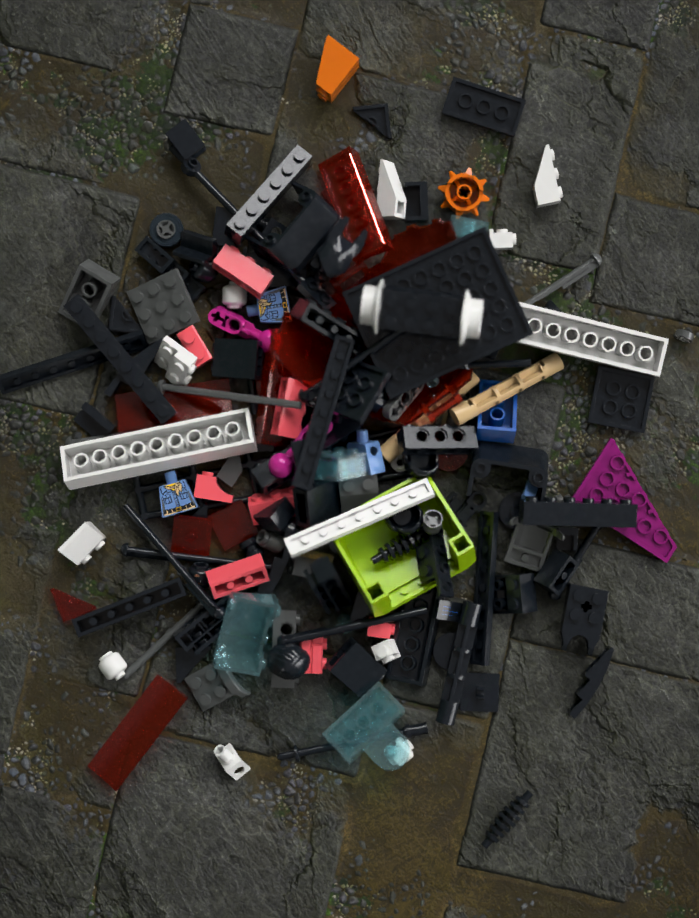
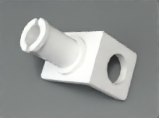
[214,743,251,780]

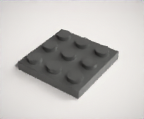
[127,268,200,345]

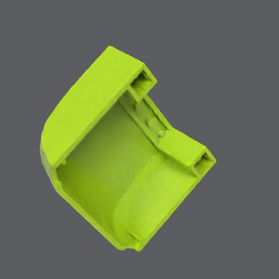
[332,477,476,617]

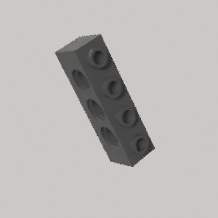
[271,609,300,688]

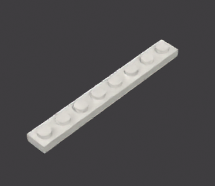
[284,478,435,558]

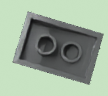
[58,259,121,325]
[338,473,379,514]

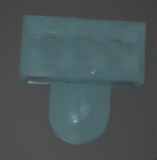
[322,681,410,771]

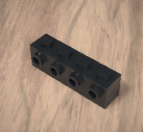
[290,298,365,355]

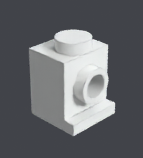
[488,229,516,250]
[371,639,401,664]

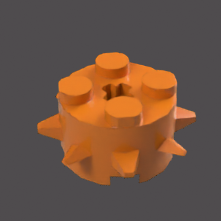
[438,168,490,220]

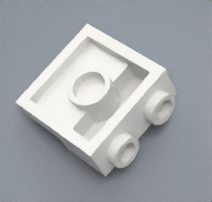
[154,336,198,386]

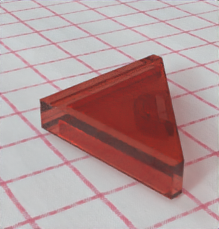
[50,588,97,622]

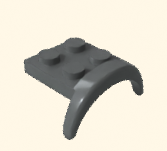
[504,516,565,572]
[184,645,251,712]

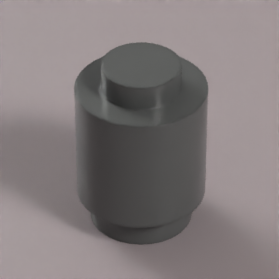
[256,529,285,553]

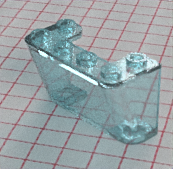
[213,592,281,677]

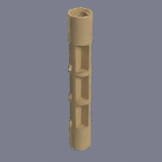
[449,352,564,426]
[380,369,480,464]

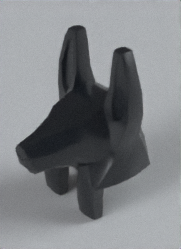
[310,216,368,279]

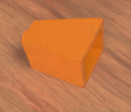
[316,35,359,103]

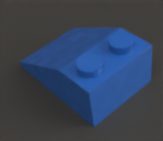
[476,379,517,443]

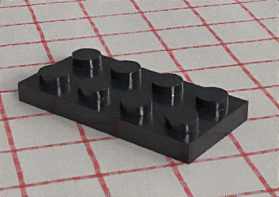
[441,77,526,138]

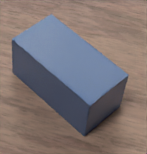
[521,479,539,499]

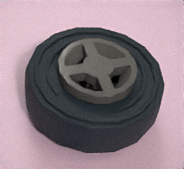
[149,213,184,247]

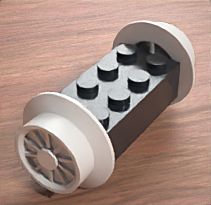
[360,279,484,345]

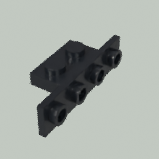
[415,525,454,598]

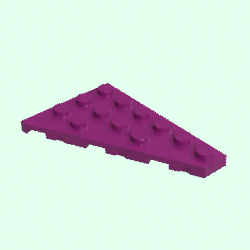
[572,438,677,563]

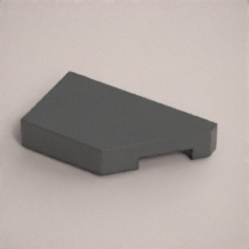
[216,455,243,487]

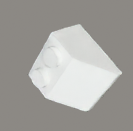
[58,521,106,565]

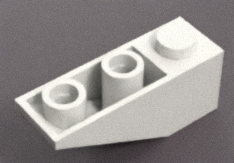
[532,144,563,208]
[375,159,407,220]

